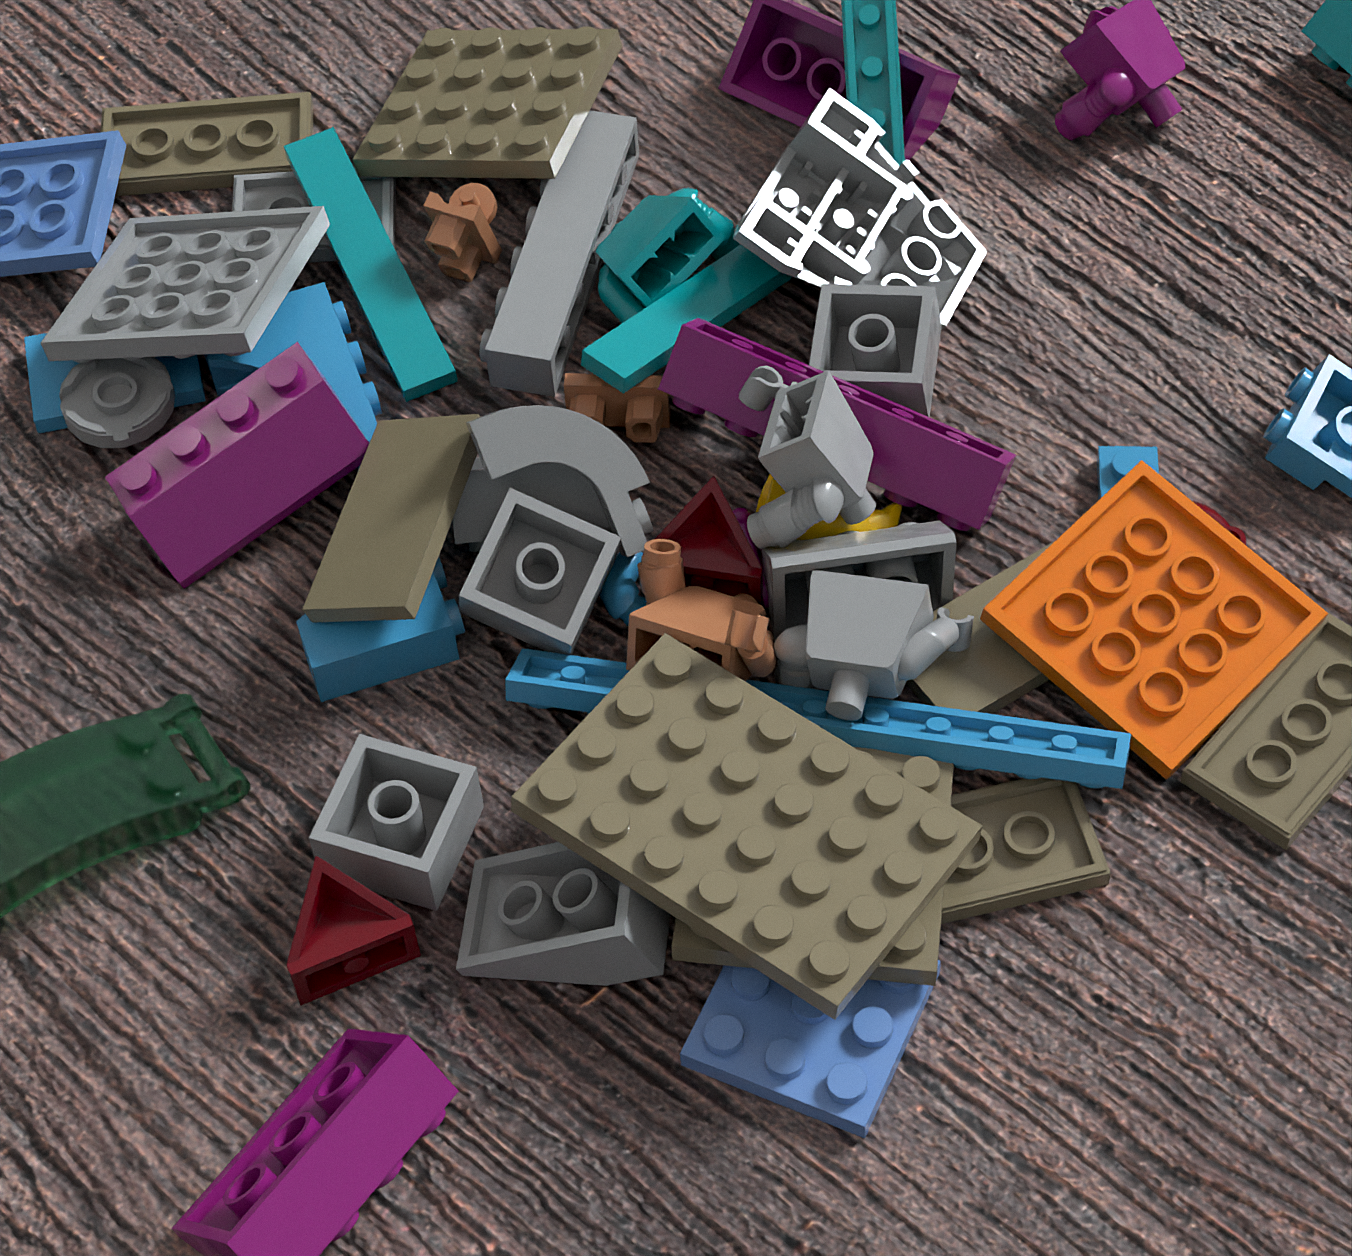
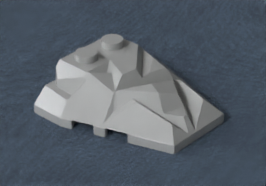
[733,88,987,330]

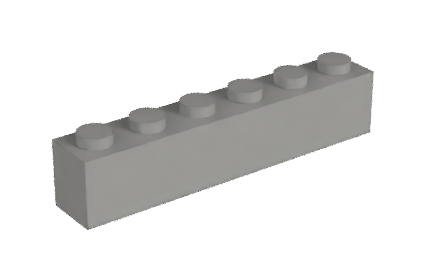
[479,110,639,397]

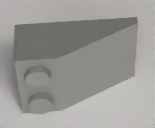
[456,842,671,986]

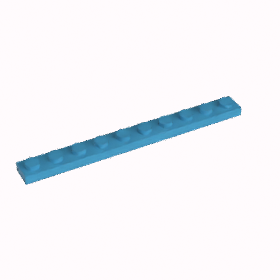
[505,648,1131,789]

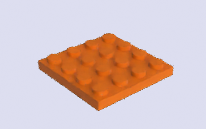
[980,460,1328,780]

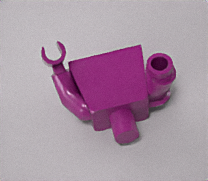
[1055,0,1185,140]

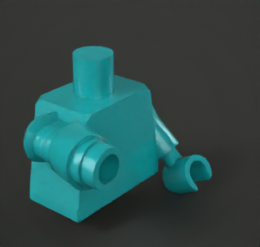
[595,188,740,323]

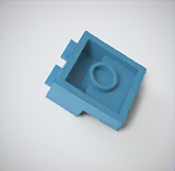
[1263,354,1352,498]

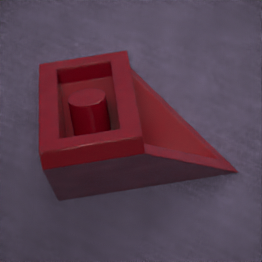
[643,475,763,606]
[286,856,421,1006]

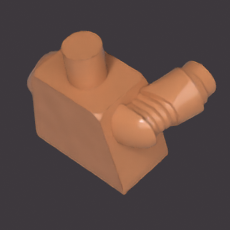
[626,539,776,682]

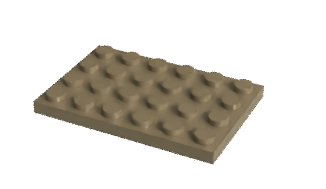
[511,633,983,1020]

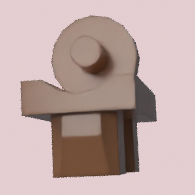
[423,183,502,282]
[564,373,671,443]

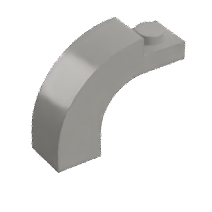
[466,405,653,557]

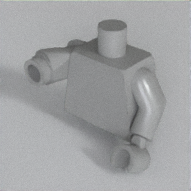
[739,366,876,549]
[774,570,974,721]

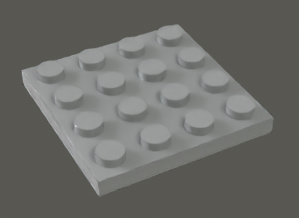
[41,206,330,363]

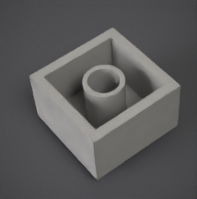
[809,284,942,417]
[459,488,621,655]
[309,734,484,911]

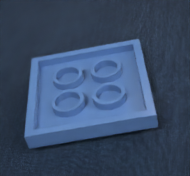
[0,130,126,277]
[680,960,941,1138]

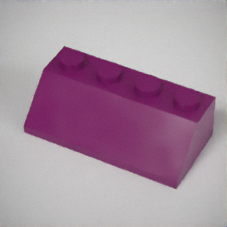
[718,0,960,161]
[105,342,369,589]
[171,1028,459,1256]

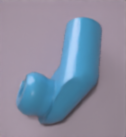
[599,552,646,626]

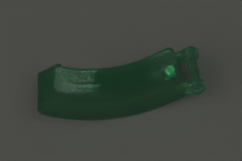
[0,694,251,918]

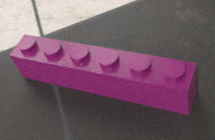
[658,318,1016,531]

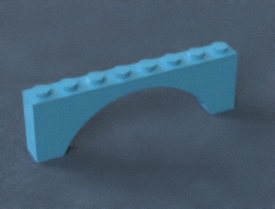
[204,282,465,702]

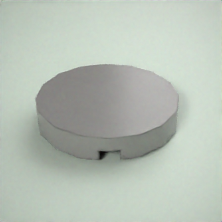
[59,357,175,448]

